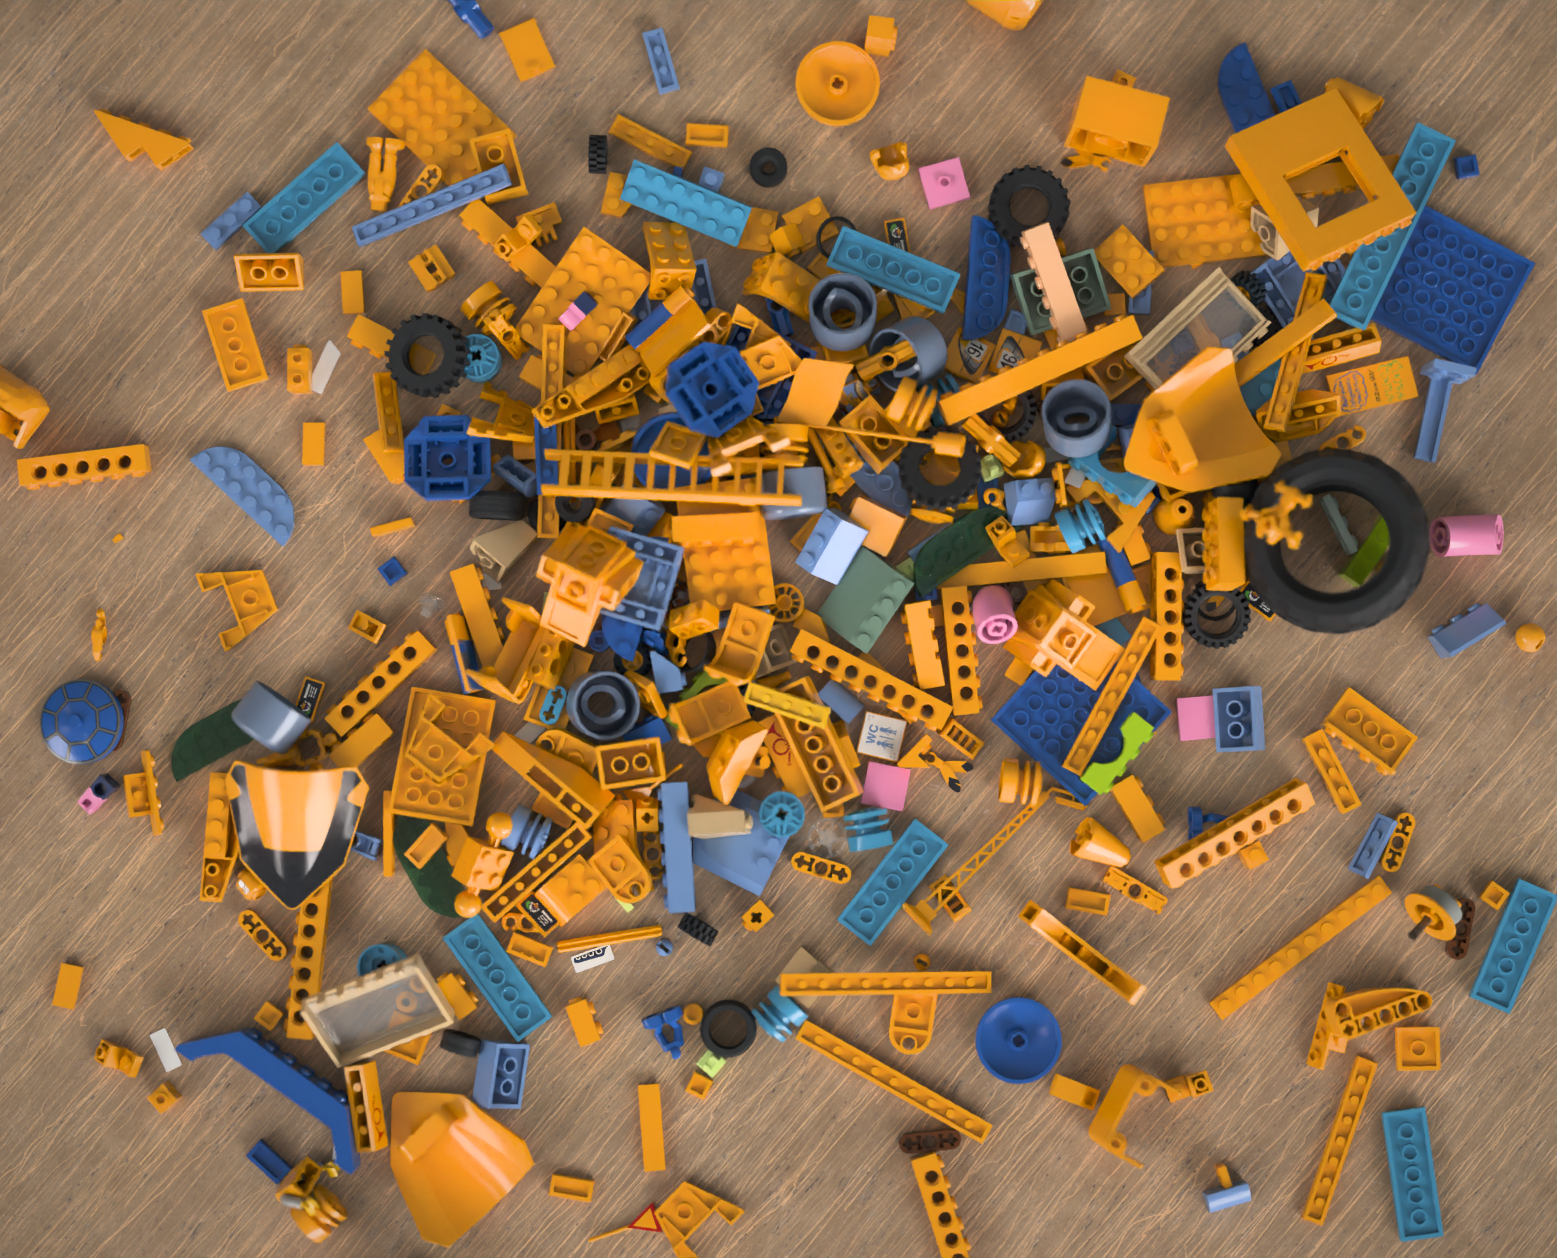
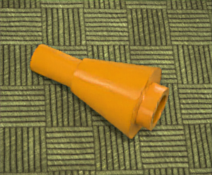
[755,671,791,689]

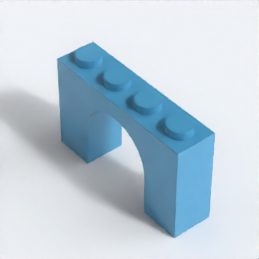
[1068,424,1158,508]

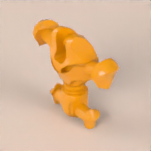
[1240,480,1312,548]

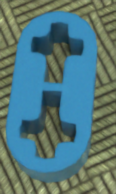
[539,685,567,725]

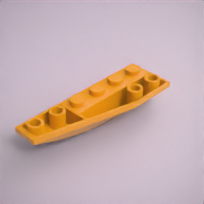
[531,344,651,428]
[492,731,616,829]
[200,771,239,902]

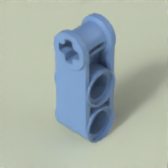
[350,830,383,861]

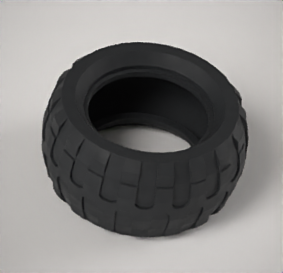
[1243,448,1430,634]

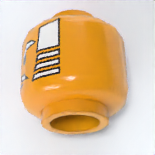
[236,868,267,901]

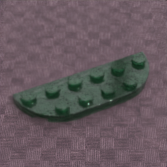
[913,507,1023,597]
[171,699,256,782]
[393,815,466,918]

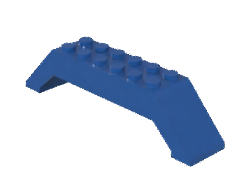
[174,1027,361,1175]

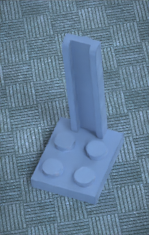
[1413,358,1477,463]

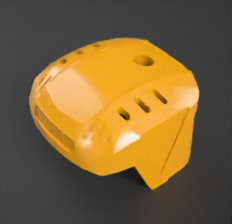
[965,0,1044,31]
[0,364,50,449]

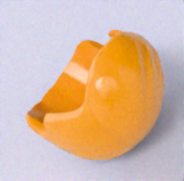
[1001,441,1046,480]

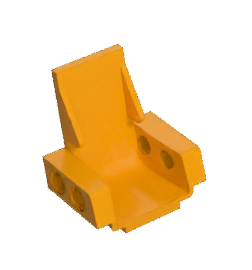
[537,525,644,647]
[1003,579,1125,691]

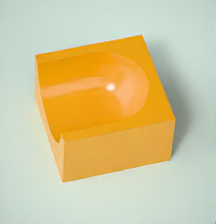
[1064,76,1170,167]

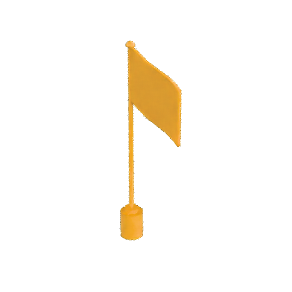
[773,358,965,457]

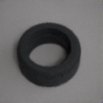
[469,490,526,520]
[700,999,757,1058]

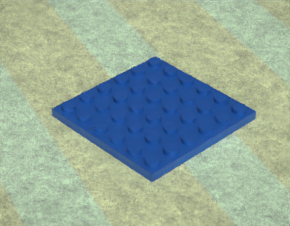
[1370,205,1535,374]
[990,661,1172,806]

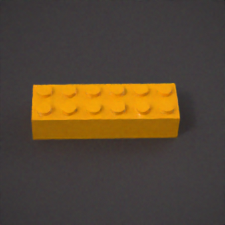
[775,676,864,812]

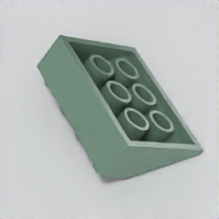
[1010,247,1112,336]
[817,546,916,654]

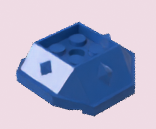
[665,342,759,438]
[404,415,491,501]

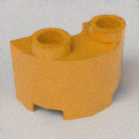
[1030,522,1071,554]

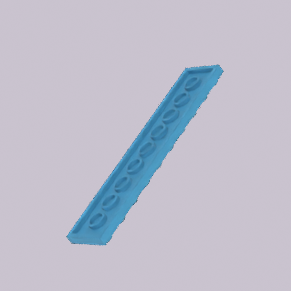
[1329,122,1456,331]

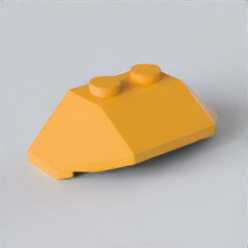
[1256,389,1341,442]
[706,720,768,805]

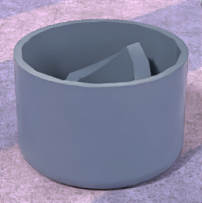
[809,273,877,352]
[870,316,947,392]
[1042,379,1111,458]
[760,467,828,520]
[566,670,640,740]
[232,680,312,754]

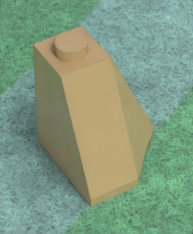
[1250,199,1319,260]
[470,520,537,584]
[687,794,753,839]

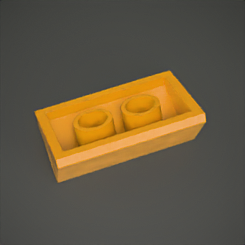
[234,252,304,292]

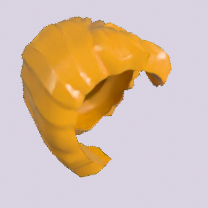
[870,141,909,180]

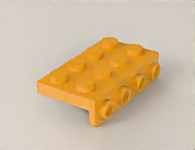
[1320,687,1418,776]

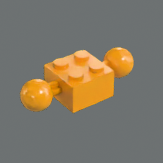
[451,812,514,918]

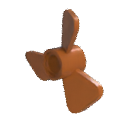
[562,420,621,476]

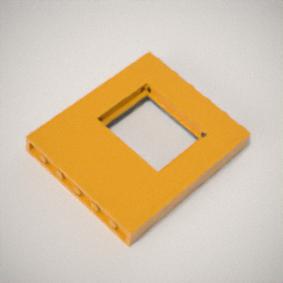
[1225,88,1417,272]

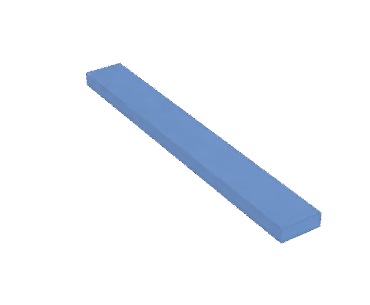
[352,164,512,247]

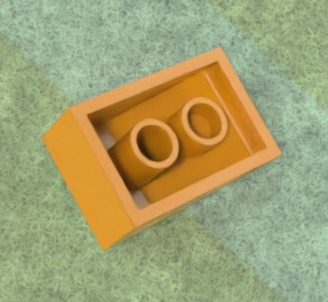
[469,128,529,205]
[839,395,908,474]

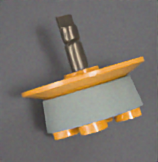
[1405,884,1462,941]

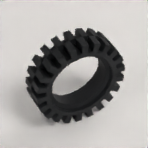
[977,389,1037,443]
[1182,583,1251,649]

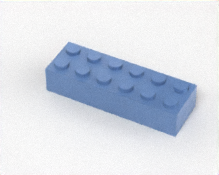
[658,782,696,913]

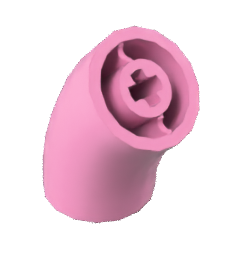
[1429,514,1504,557]
[972,584,1017,644]

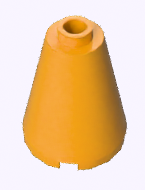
[1324,77,1384,129]
[1153,496,1196,535]
[1069,817,1131,867]

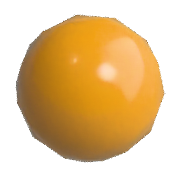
[1515,623,1546,652]

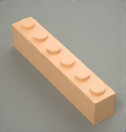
[1020,222,1088,343]

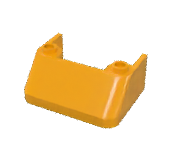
[465,597,546,704]
[1088,1064,1182,1169]

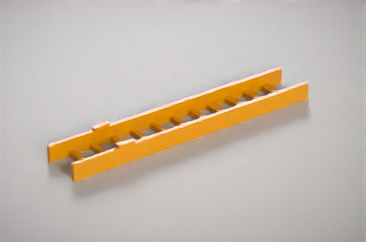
[541,449,803,506]

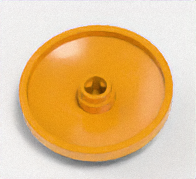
[795,41,880,126]

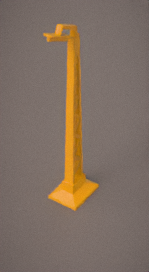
[901,787,1088,937]

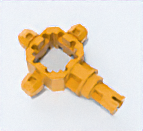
[256,725,339,771]

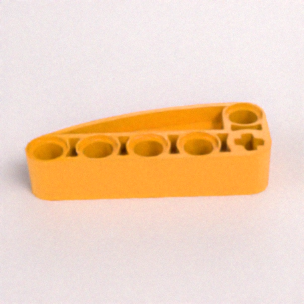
[649,307,732,405]
[1324,987,1432,1040]

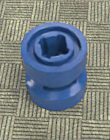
[589,630,610,652]

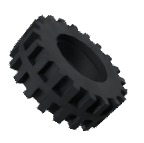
[988,165,1070,250]
[384,313,471,398]
[899,425,982,512]

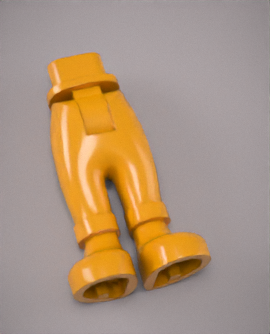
[366,137,405,212]

